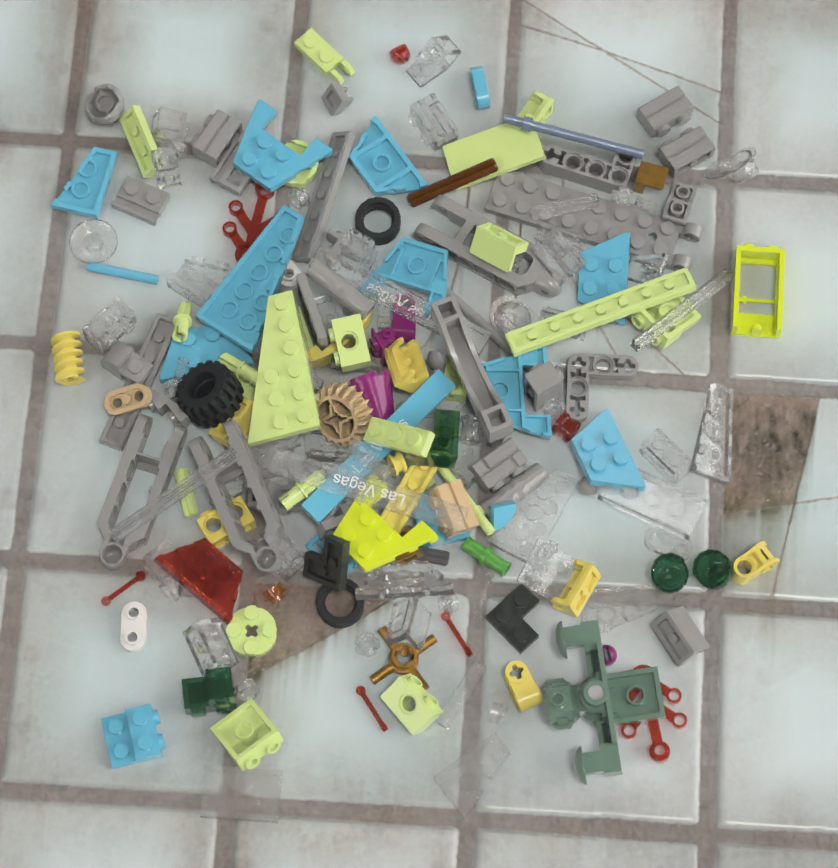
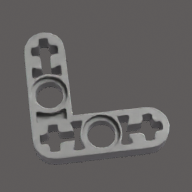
[566,353,639,424]

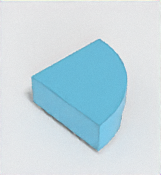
[490,501,516,531]

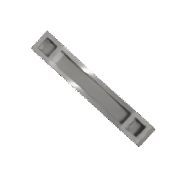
[431,295,513,443]

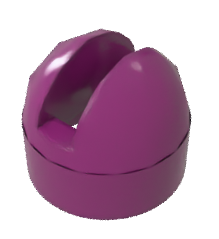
[602,645,617,667]

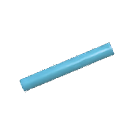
[86,261,159,285]

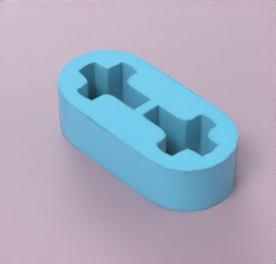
[470,66,490,110]

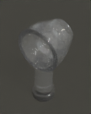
[162,357,191,403]

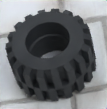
[175,360,244,428]

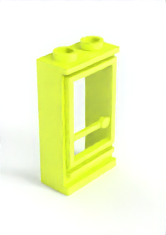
[730,244,785,339]

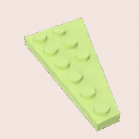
[248,290,322,447]

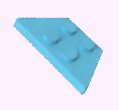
[349,116,428,196]
[577,232,630,326]
[160,325,254,383]
[571,409,646,492]

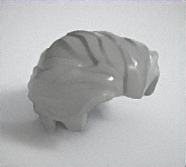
[85,84,124,125]

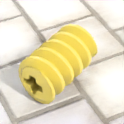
[50,331,86,386]

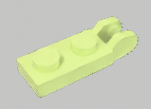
[294,28,355,84]

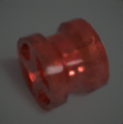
[551,412,581,443]

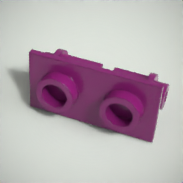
[369,328,395,367]

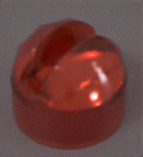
[390,44,410,64]

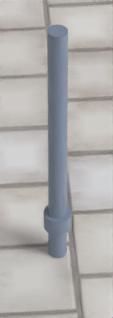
[503,113,644,159]

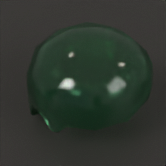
[692,549,733,590]
[650,552,689,594]

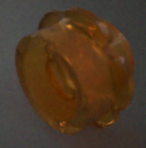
[263,582,287,604]

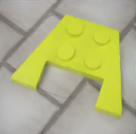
[333,474,438,573]

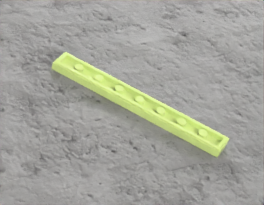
[505,267,696,357]

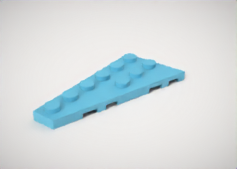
[195,205,305,355]

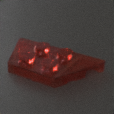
[154,538,243,625]

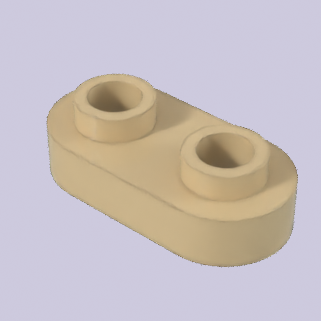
[104,383,152,415]

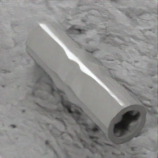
[306,259,376,320]
[479,462,549,522]

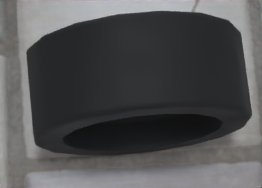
[355,197,401,246]
[316,579,365,629]

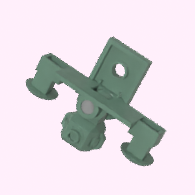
[543,620,666,785]

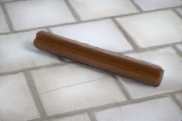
[408,158,498,207]

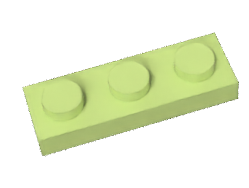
[119,105,165,178]
[363,417,435,458]

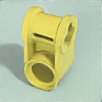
[730,540,780,585]
[504,660,544,713]

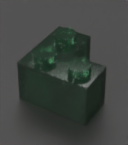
[405,409,460,469]
[181,667,237,718]

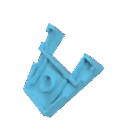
[233,99,333,193]
[357,237,449,320]
[476,346,552,439]

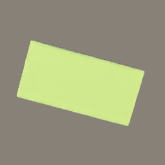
[442,114,546,191]

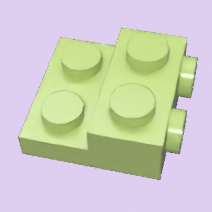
[630,296,702,350]
[210,698,284,771]

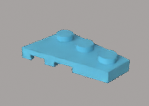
[51,147,118,219]

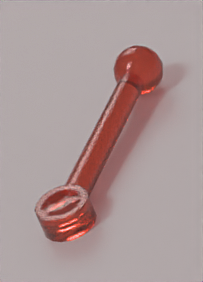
[101,571,146,606]
[441,611,473,657]
[356,686,388,732]

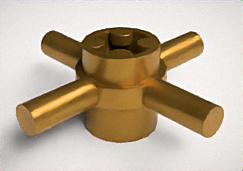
[369,625,438,690]

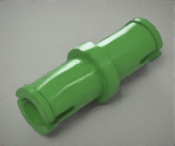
[461,536,512,577]

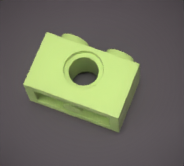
[328,314,371,372]
[380,673,443,735]

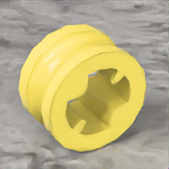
[386,451,407,476]

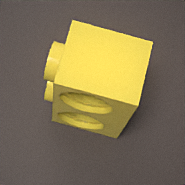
[196,496,256,550]

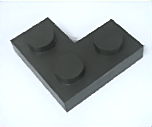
[303,534,350,591]
[485,583,540,654]

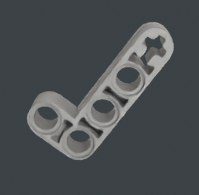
[539,145,636,196]

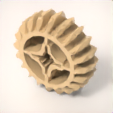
[315,381,373,448]

